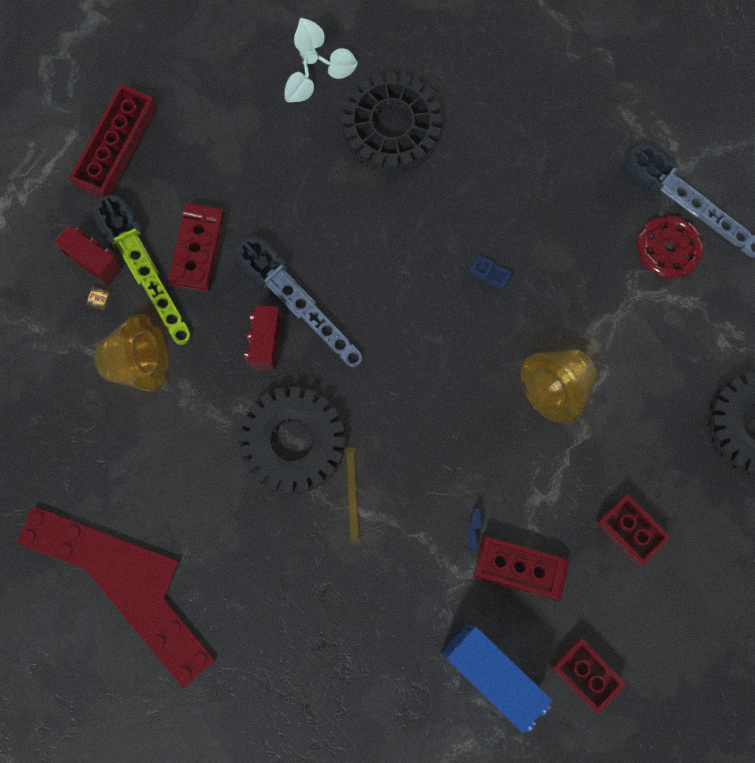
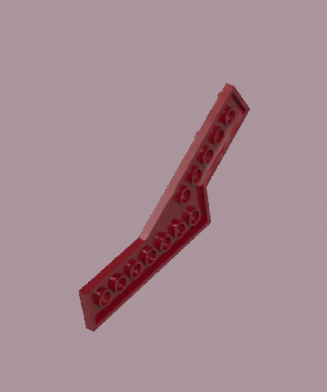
[16,506,215,688]

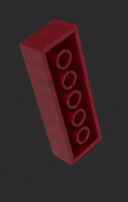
[69,84,157,198]

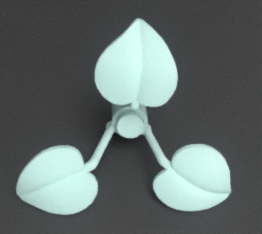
[284,18,357,102]

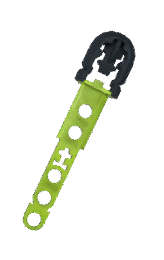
[93,195,190,345]

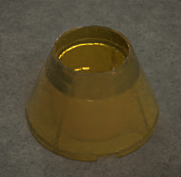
[94,314,169,392]
[521,350,597,424]

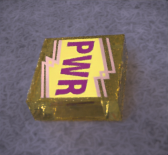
[85,286,111,311]

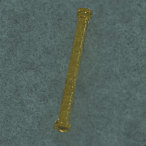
[344,448,361,543]

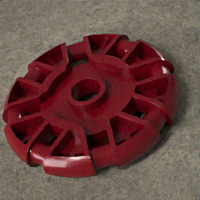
[637,215,704,279]

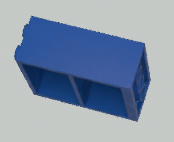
[440,624,552,733]

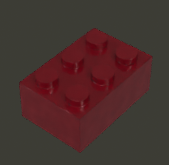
[54,225,122,286]
[245,305,281,372]
[595,494,670,566]
[549,638,626,714]

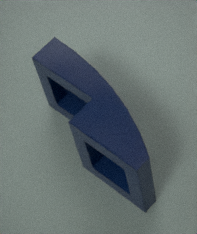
[470,255,513,291]
[467,508,482,551]

